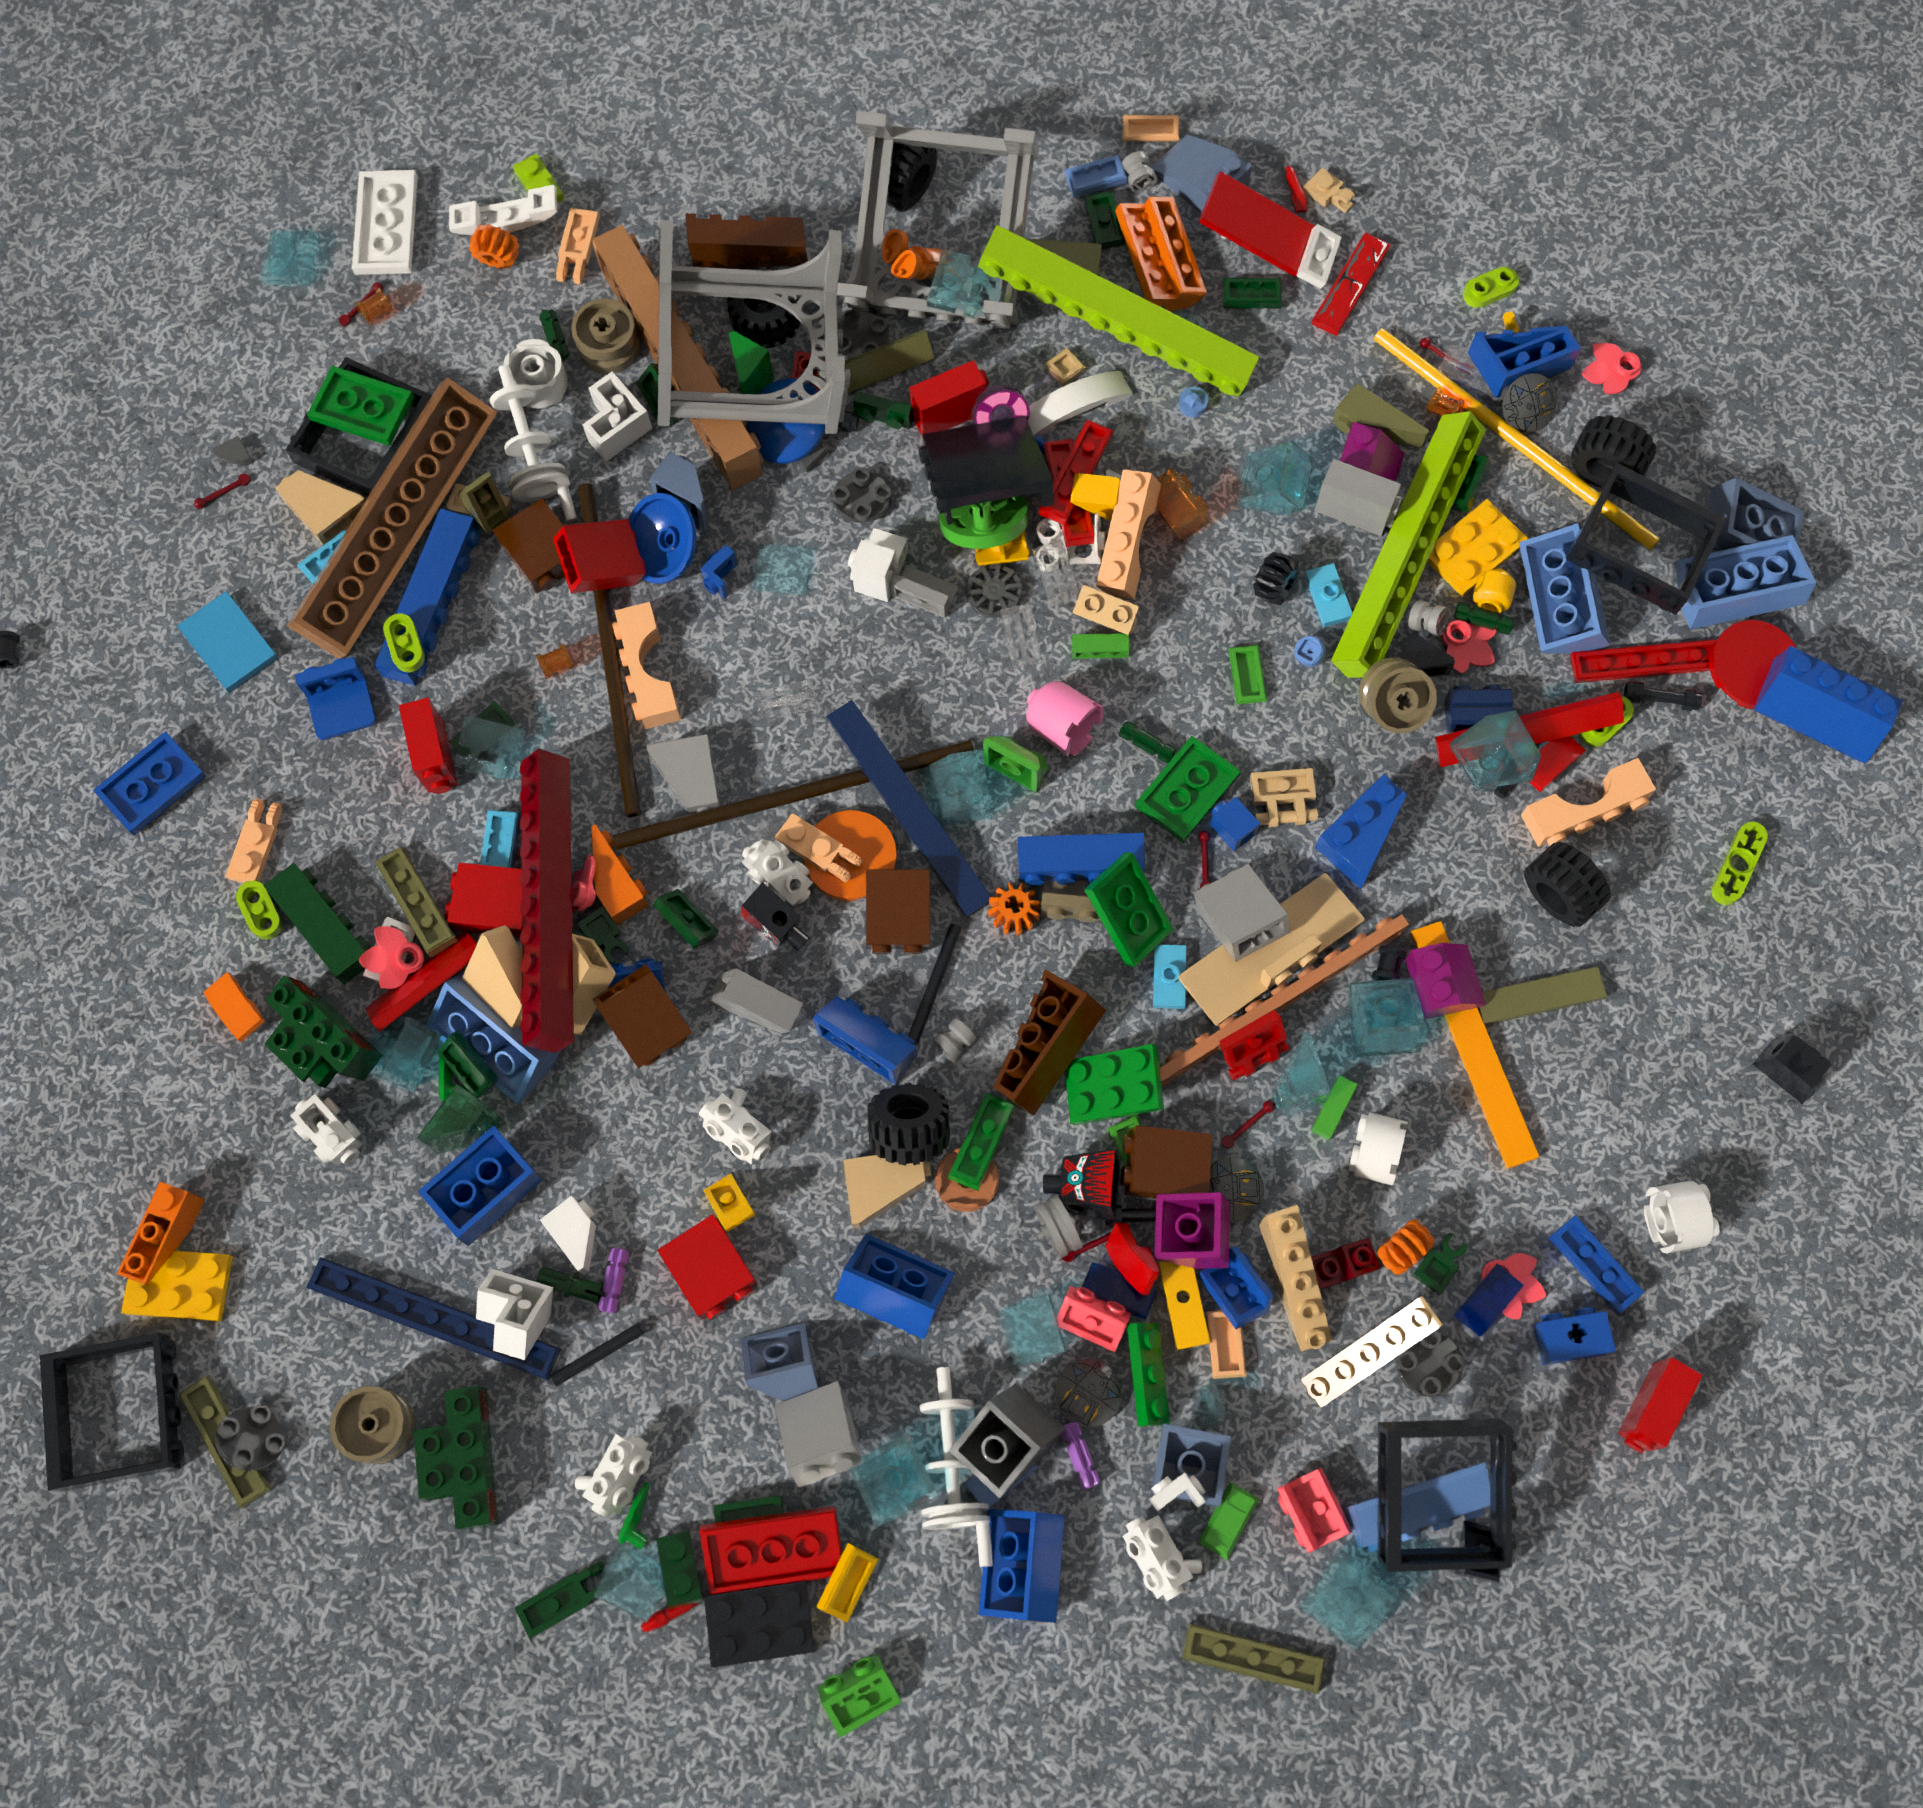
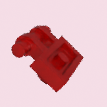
[1219,1010,1289,1081]

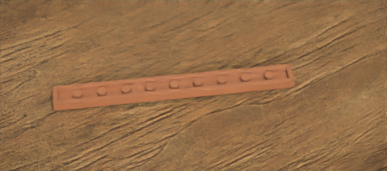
[1160,914,1409,1087]

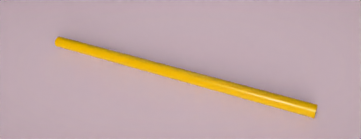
[1374,328,1660,551]

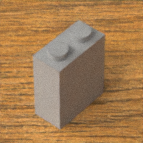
[1315,459,1403,536]
[1194,864,1290,962]
[775,1381,863,1487]

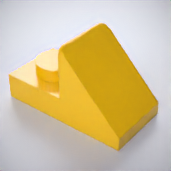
[1070,473,1120,522]
[703,1173,755,1232]

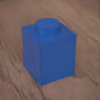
[1210,796,1261,851]

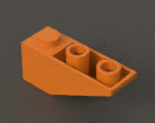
[591,824,648,925]
[117,1182,205,1285]

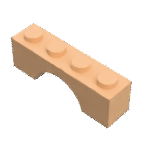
[1096,469,1161,599]
[612,602,681,729]
[1521,758,1656,847]

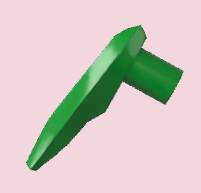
[438,1056,466,1102]
[618,1482,650,1550]

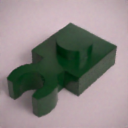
[577,906,629,964]
[1412,1233,1468,1295]

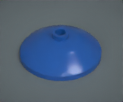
[745,378,825,464]
[628,493,697,584]

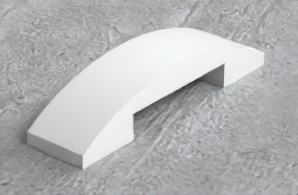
[449,185,557,235]
[1027,371,1133,437]

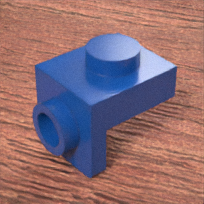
[701,545,738,599]

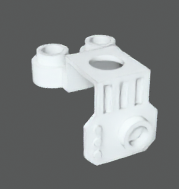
[1035,512,1105,572]

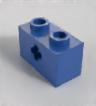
[1533,1307,1616,1365]

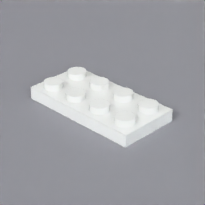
[352,170,418,275]

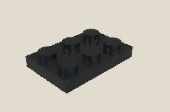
[704,1581,815,1668]

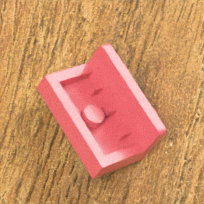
[1054,1286,1132,1352]
[1278,1467,1353,1553]

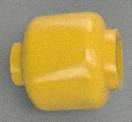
[1473,568,1516,614]

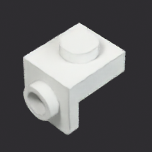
[1149,1473,1206,1511]

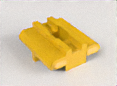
[975,530,1029,566]

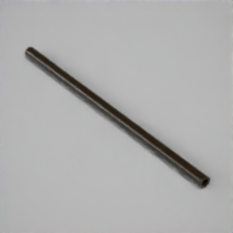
[578,483,641,818]
[613,740,974,850]

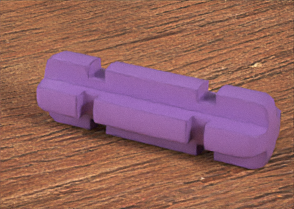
[599,1248,629,1313]
[1062,1422,1100,1490]

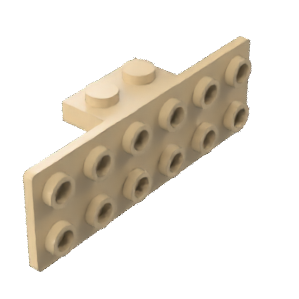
[1179,873,1364,1026]

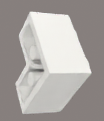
[582,372,652,462]
[848,528,908,602]
[476,1269,553,1360]

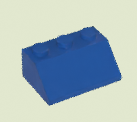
[813,996,917,1085]
[417,1125,543,1246]
[834,1233,955,1339]
[979,1509,1065,1623]

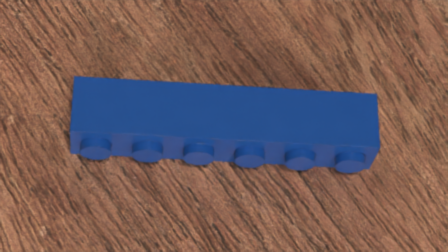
[374,508,481,686]

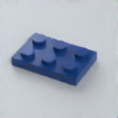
[93,731,206,836]

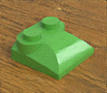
[983,736,1049,793]

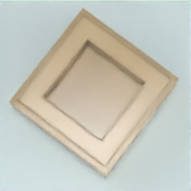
[1045,347,1086,387]

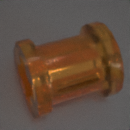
[355,288,394,325]
[1426,387,1465,416]
[536,643,575,679]

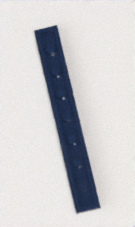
[826,700,991,918]
[306,1257,561,1380]

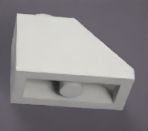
[540,1195,596,1275]

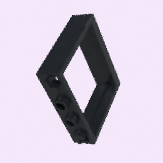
[285,357,432,497]
[1565,463,1727,615]
[40,1333,184,1492]
[1378,1419,1517,1572]

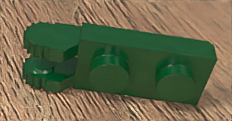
[515,1561,615,1639]

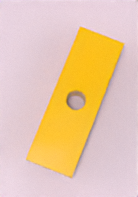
[1158,1261,1210,1350]

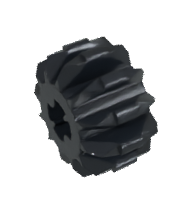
[1253,552,1300,605]

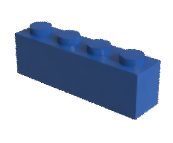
[1017,833,1146,886]

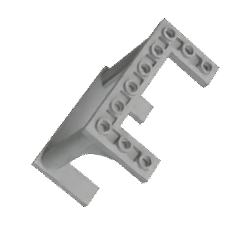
[836,111,1039,329]
[658,220,850,434]

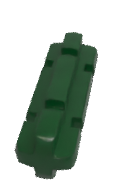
[539,309,570,362]
[1454,602,1514,635]
[1119,721,1176,763]

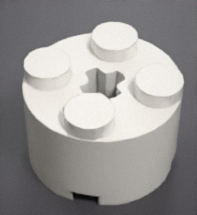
[503,339,568,409]
[1349,1112,1408,1186]
[1644,1181,1719,1253]

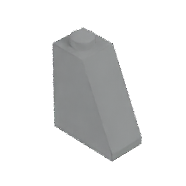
[646,734,721,814]
[706,968,803,1034]

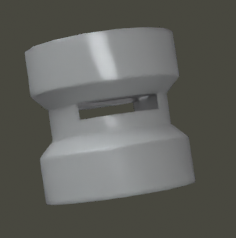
[1122,151,1157,192]
[1408,600,1450,637]
[933,1018,978,1063]

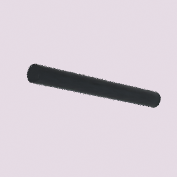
[908,924,962,1044]

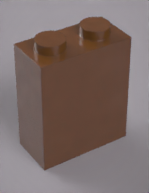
[493,498,565,594]
[866,869,930,954]
[592,964,692,1068]
[1120,1125,1212,1199]

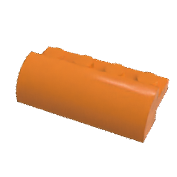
[1115,196,1207,312]

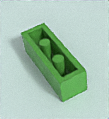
[1072,634,1129,659]
[1311,1075,1358,1140]

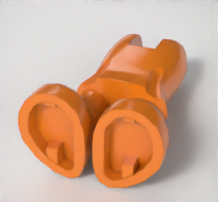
[882,229,959,281]

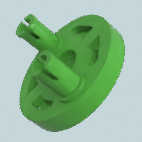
[939,495,1029,549]

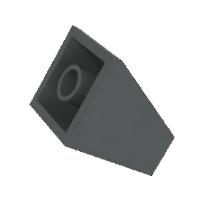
[949,1384,1066,1498]

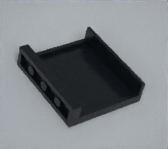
[918,416,1054,525]

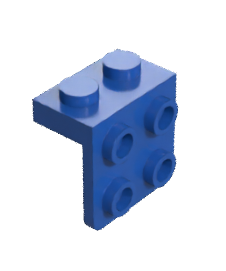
[294,657,377,740]

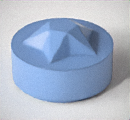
[1179,387,1208,417]
[1294,635,1326,668]

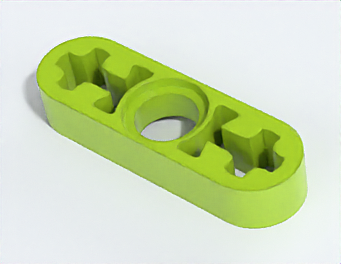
[1711,822,1768,905]

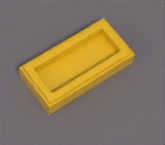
[816,1543,879,1623]

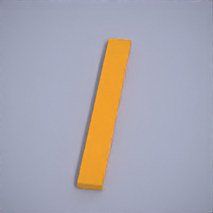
[1410,921,1539,1169]

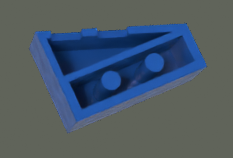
[1467,326,1582,398]
[1315,774,1407,889]

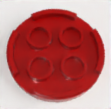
[1709,620,1797,709]

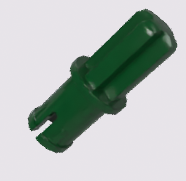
[536,1267,603,1304]

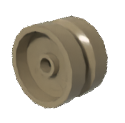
[571,298,641,374]
[1359,657,1437,733]
[329,1386,416,1464]

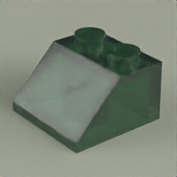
[417,1084,502,1154]

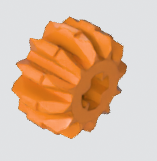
[469,224,520,269]
[988,882,1041,936]
[1377,1219,1435,1275]

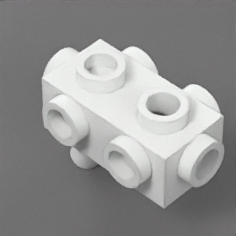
[742,839,813,906]
[699,1089,772,1164]
[290,1094,362,1166]
[575,1434,653,1518]
[1123,1515,1202,1601]

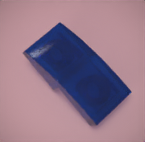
[1082,1262,1158,1319]
[1453,1263,1524,1337]

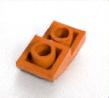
[203,972,265,1042]

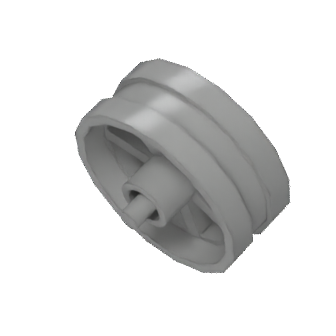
[1034,1195,1083,1259]

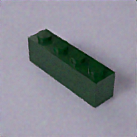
[263,863,371,985]

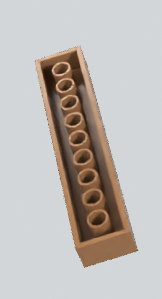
[592,224,764,491]
[287,377,498,659]

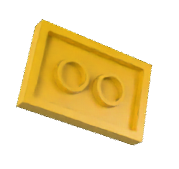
[1427,499,1528,597]
[121,1251,233,1322]

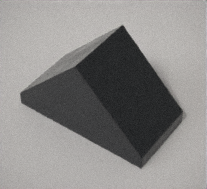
[1400,634,1455,677]
[1455,1520,1500,1582]

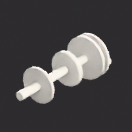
[490,365,578,523]
[920,1367,993,1567]

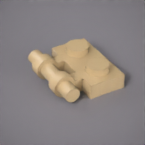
[1250,768,1318,828]

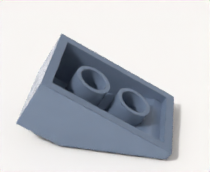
[1150,134,1252,214]
[1706,478,1804,551]

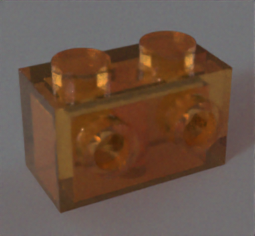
[1156,467,1210,543]

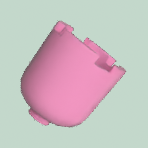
[1026,681,1104,756]

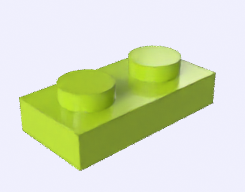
[512,153,564,203]

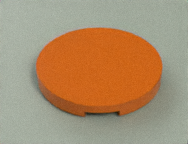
[804,810,897,902]

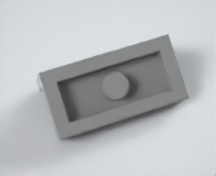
[889,565,959,618]

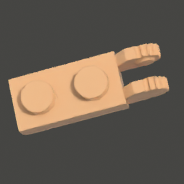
[556,208,600,284]
[225,798,282,883]
[775,813,863,882]

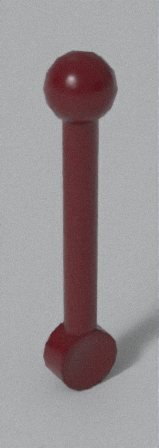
[338,282,384,327]
[1420,337,1472,376]
[194,473,250,509]
[1198,830,1211,888]
[1222,1100,1275,1149]
[1062,1233,1111,1263]

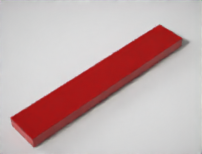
[1570,639,1716,683]
[1435,692,1624,767]

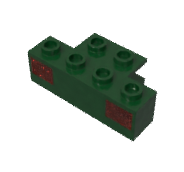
[265,975,383,1088]
[414,1386,498,1530]

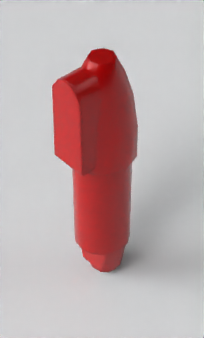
[1285,166,1308,214]
[641,1602,700,1632]

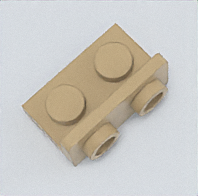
[1073,585,1139,635]

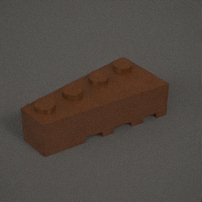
[685,213,808,270]
[993,969,1106,1116]

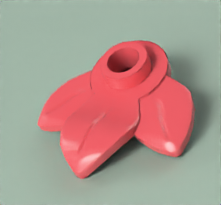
[1582,343,1641,394]
[1442,620,1496,674]
[572,855,596,913]
[359,926,424,989]
[1481,1253,1546,1320]

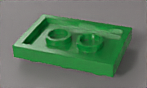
[307,366,414,446]
[1135,736,1241,843]
[1084,852,1174,967]
[1065,1044,1164,1125]

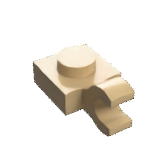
[1304,168,1355,213]

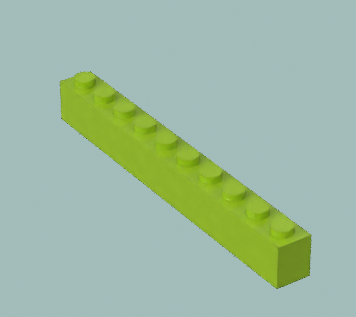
[978,225,1259,396]
[1331,411,1486,678]

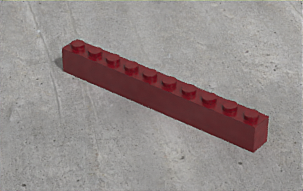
[520,748,574,1053]

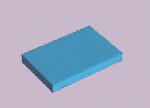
[177,591,278,693]

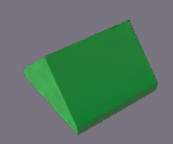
[728,331,774,394]

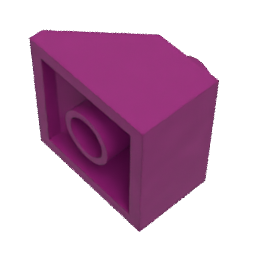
[1340,422,1405,482]
[1405,943,1486,1020]
[1154,1192,1230,1269]

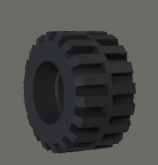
[887,144,938,212]
[727,267,800,348]
[1570,415,1656,488]
[1524,842,1611,927]
[867,1083,950,1165]

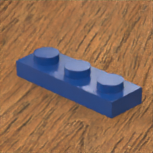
[1548,1215,1645,1315]

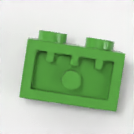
[817,1654,902,1738]

